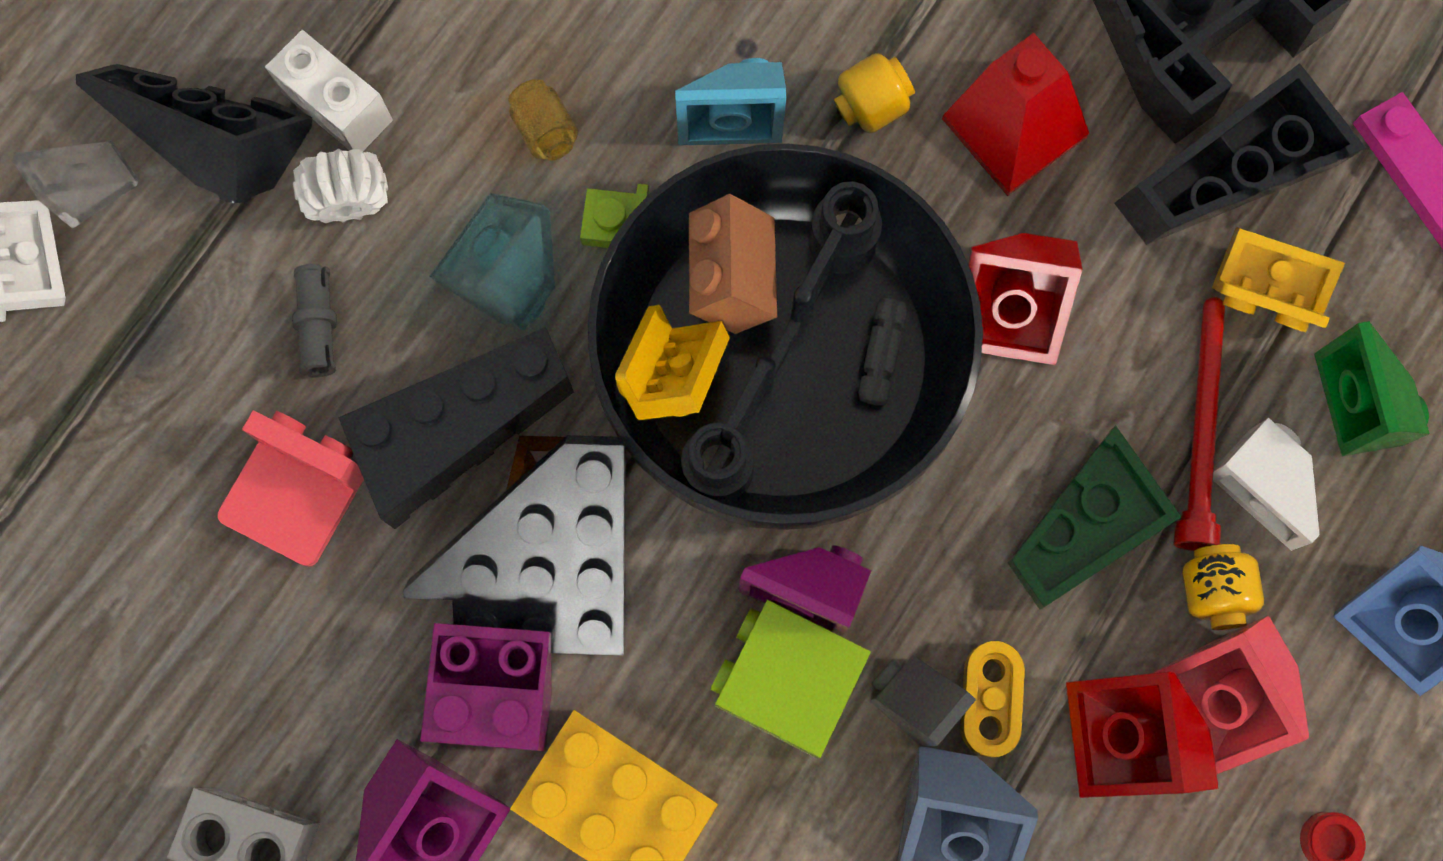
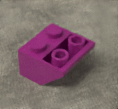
[420,623,552,751]

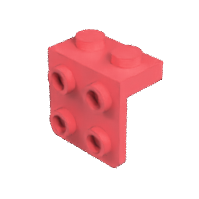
[218,410,364,567]

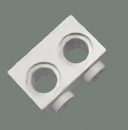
[265,30,393,152]

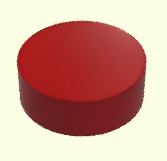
[1300,812,1366,861]

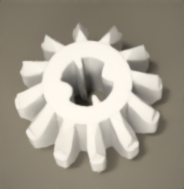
[293,148,388,223]

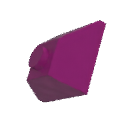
[738,545,872,636]
[356,739,510,861]

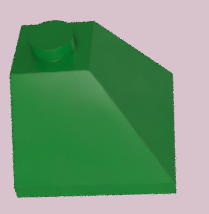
[1314,321,1430,457]

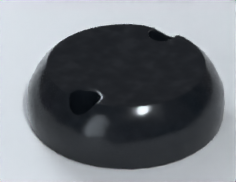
[588,143,983,530]

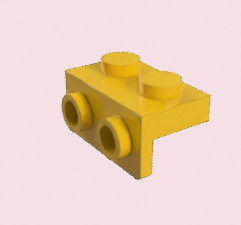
[1212,227,1345,332]
[615,305,730,420]

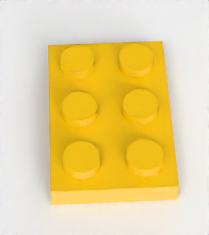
[510,710,718,861]

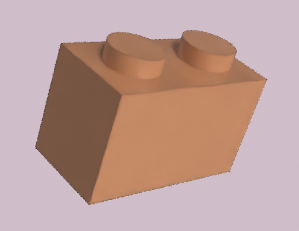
[689,194,777,334]

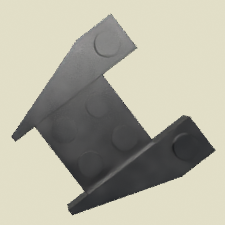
[1093,0,1351,144]

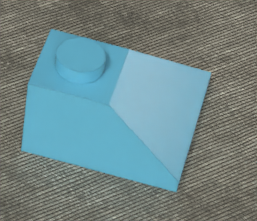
[675,58,786,146]

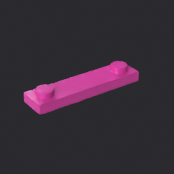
[1353,92,1443,249]

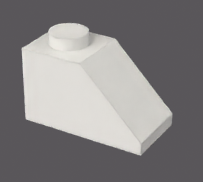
[1213,418,1320,551]

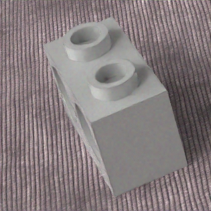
[167,787,319,861]

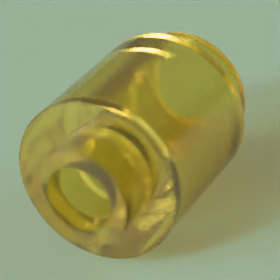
[508,79,578,161]

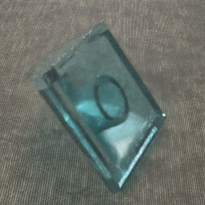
[429,193,555,331]

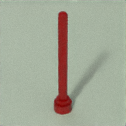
[1173,297,1225,551]

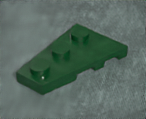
[1008,426,1181,609]

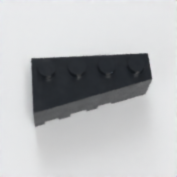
[1114,63,1366,245]
[338,327,574,529]

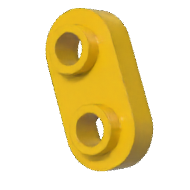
[960,641,1025,757]

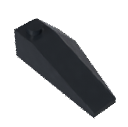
[76,64,312,203]

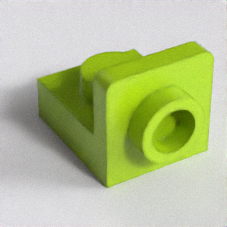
[580,184,650,248]

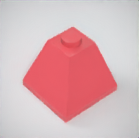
[1153,615,1309,774]

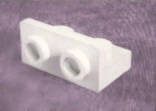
[0,200,66,322]

